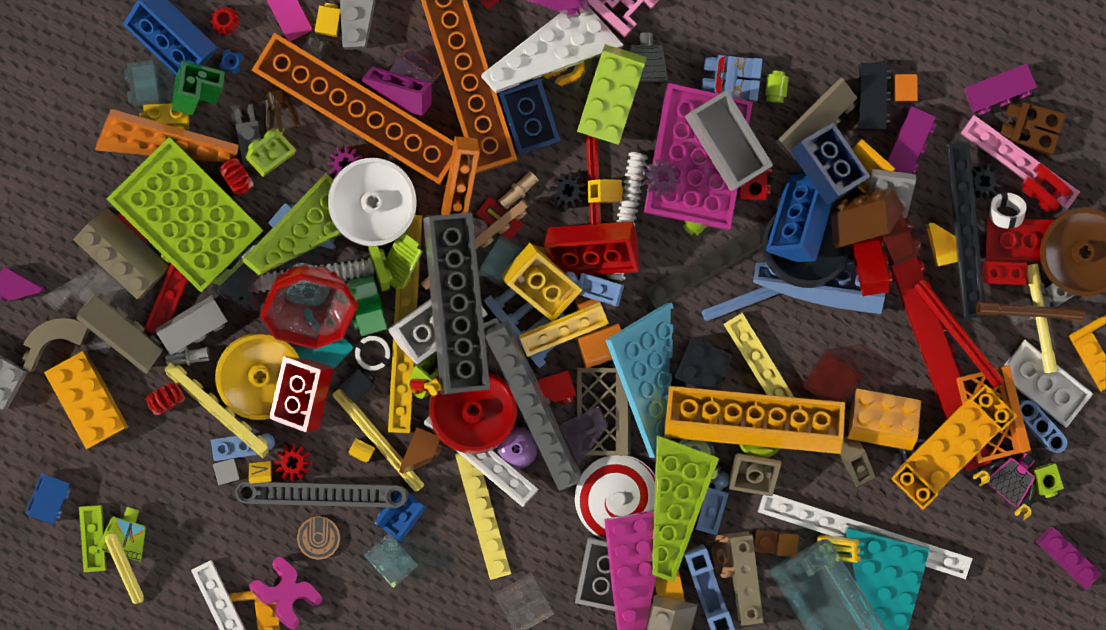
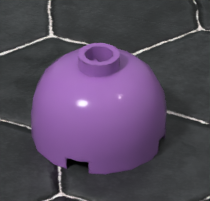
[495,426,538,470]

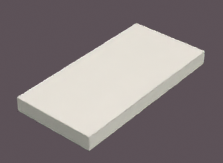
[1004,340,1093,428]

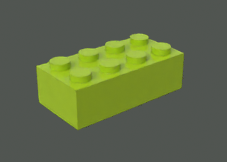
[577,44,647,145]

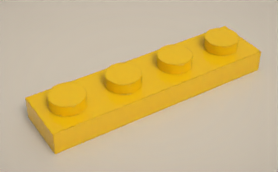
[519,302,609,357]

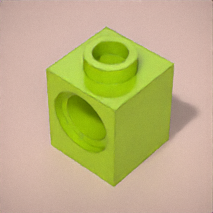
[1030,463,1064,498]

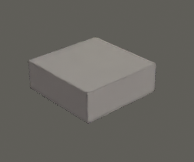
[213,458,240,485]

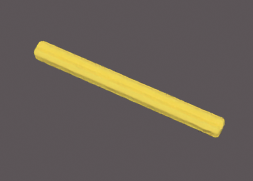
[333,388,424,492]

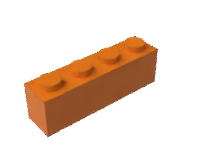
[441,136,480,215]

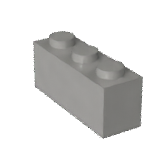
[156,295,227,355]

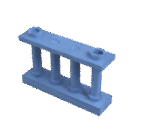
[484,287,577,368]

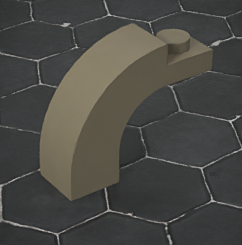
[22,318,90,372]

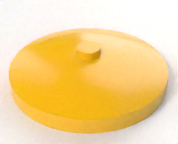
[215,333,299,420]

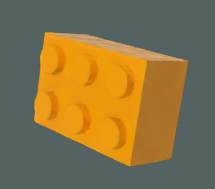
[847,389,921,451]

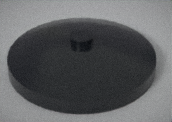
[762,213,850,288]

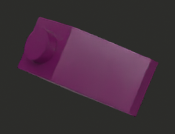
[0,267,45,302]

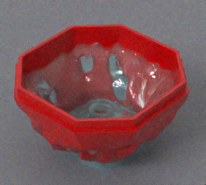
[260,263,358,349]

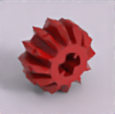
[220,158,253,196]
[146,382,185,415]
[274,443,312,481]

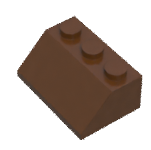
[831,187,905,248]

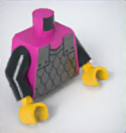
[973,453,1035,521]

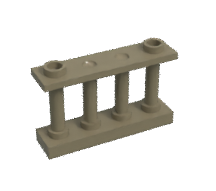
[727,531,763,626]

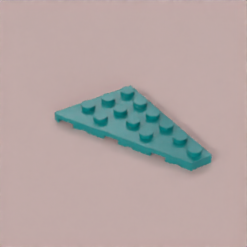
[845,527,930,630]

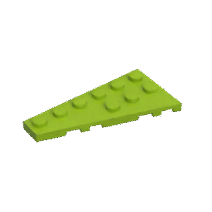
[652,436,719,582]

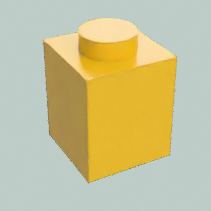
[315,3,341,37]
[588,179,623,203]

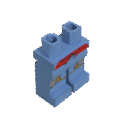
[701,55,762,102]

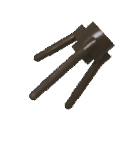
[264,90,299,134]

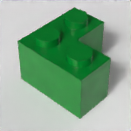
[171,61,225,115]
[347,274,387,336]

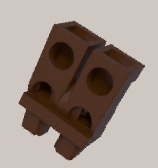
[999,102,1066,156]

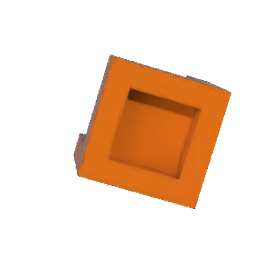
[893,74,918,102]

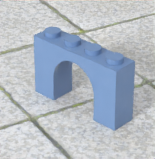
[684,544,735,630]

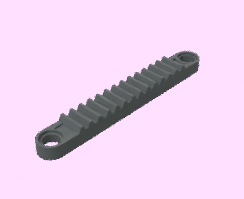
[235,481,408,508]

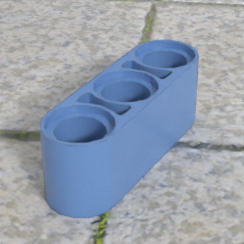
[1019,400,1068,453]

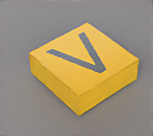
[249,461,272,484]

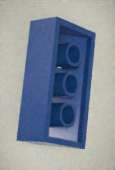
[122,0,218,75]
[766,173,832,262]

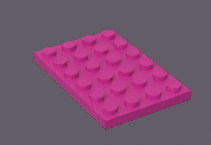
[644,83,753,230]

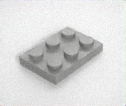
[866,169,916,230]

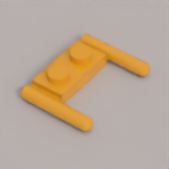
[1068,314,1106,392]
[229,591,281,630]

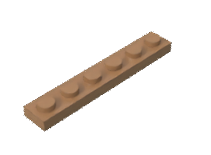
[421,200,528,290]

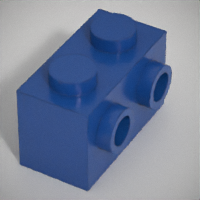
[25,473,71,525]

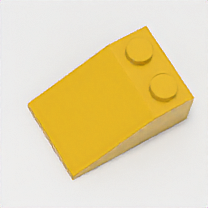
[501,243,582,321]

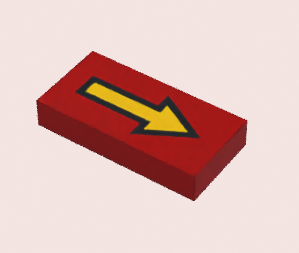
[476,196,523,241]

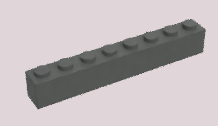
[485,320,582,491]

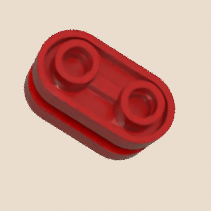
[1022,163,1072,212]

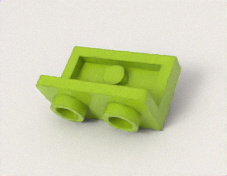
[246,128,296,177]

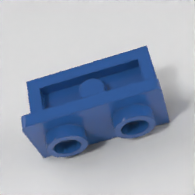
[375,491,427,542]

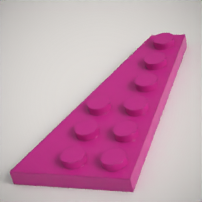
[604,510,656,630]

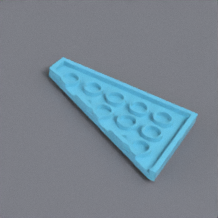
[606,303,673,458]

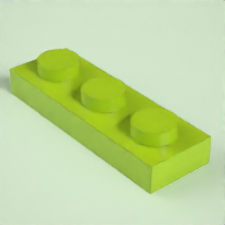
[79,505,107,572]

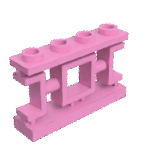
[587,0,659,38]

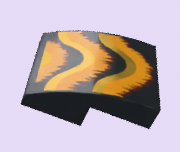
[541,57,594,94]

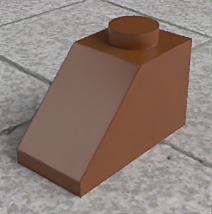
[399,428,443,474]

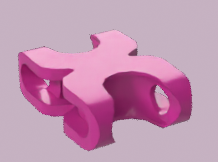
[249,557,322,630]

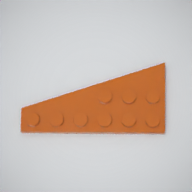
[95,109,239,163]

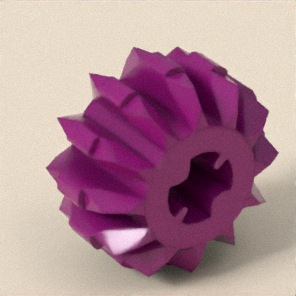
[327,146,363,179]

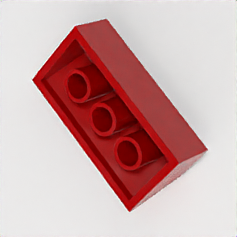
[544,221,639,276]

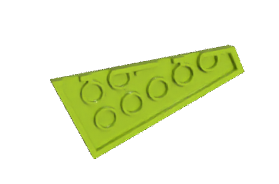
[243,173,342,275]

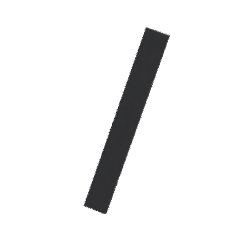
[946,142,986,319]

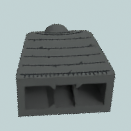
[630,33,668,82]

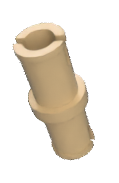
[498,171,539,211]

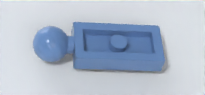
[565,272,624,306]
[211,433,275,461]
[695,471,730,535]

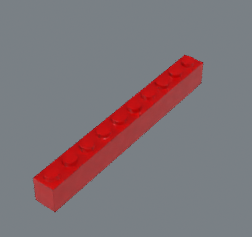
[889,257,991,471]

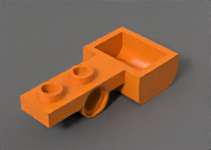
[574,295,621,369]

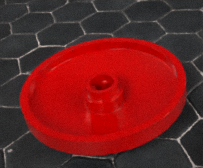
[429,371,517,454]

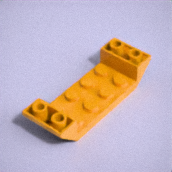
[891,385,1017,510]

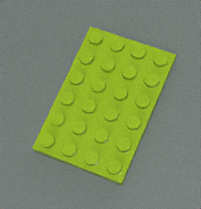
[107,137,263,292]

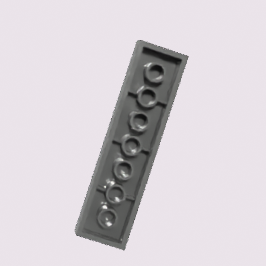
[423,213,490,394]

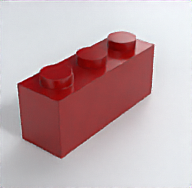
[850,235,892,297]

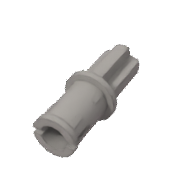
[165,347,210,366]

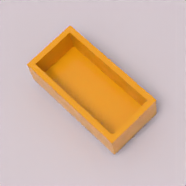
[44,351,128,449]

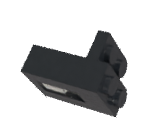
[211,239,262,310]

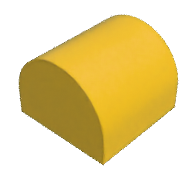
[349,438,375,463]

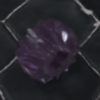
[643,160,680,197]

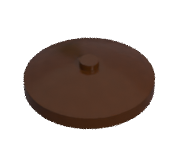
[1040,208,1106,296]

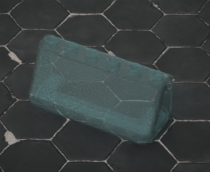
[769,539,886,630]

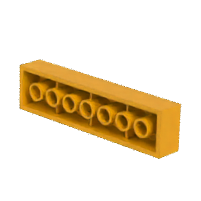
[664,386,845,454]

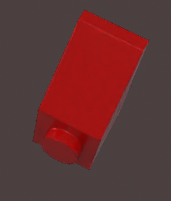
[537,370,576,405]

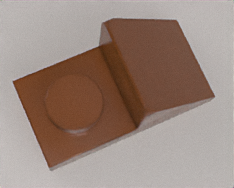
[754,530,799,556]

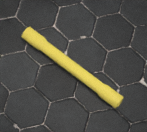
[1027,264,1058,373]

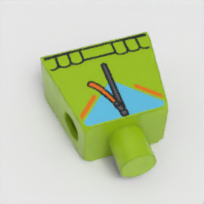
[97,507,146,562]

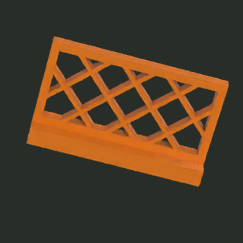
[956,365,1031,463]

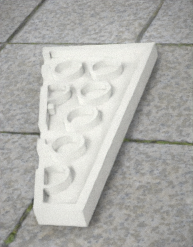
[481,6,623,93]

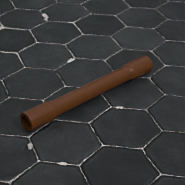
[976,301,1085,321]

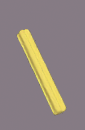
[105,533,144,604]

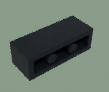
[858,63,891,130]

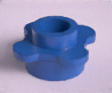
[219,49,244,74]

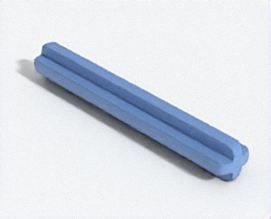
[702,287,779,321]

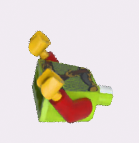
[407,351,443,399]

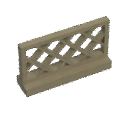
[577,368,631,456]

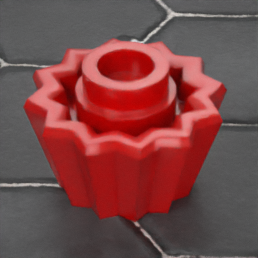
[210,5,241,36]

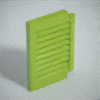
[384,232,423,289]

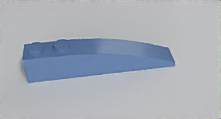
[753,259,888,314]

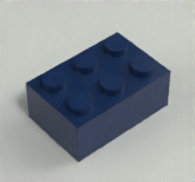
[499,79,561,156]
[790,123,871,206]

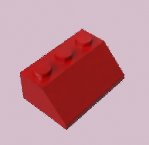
[269,356,334,432]

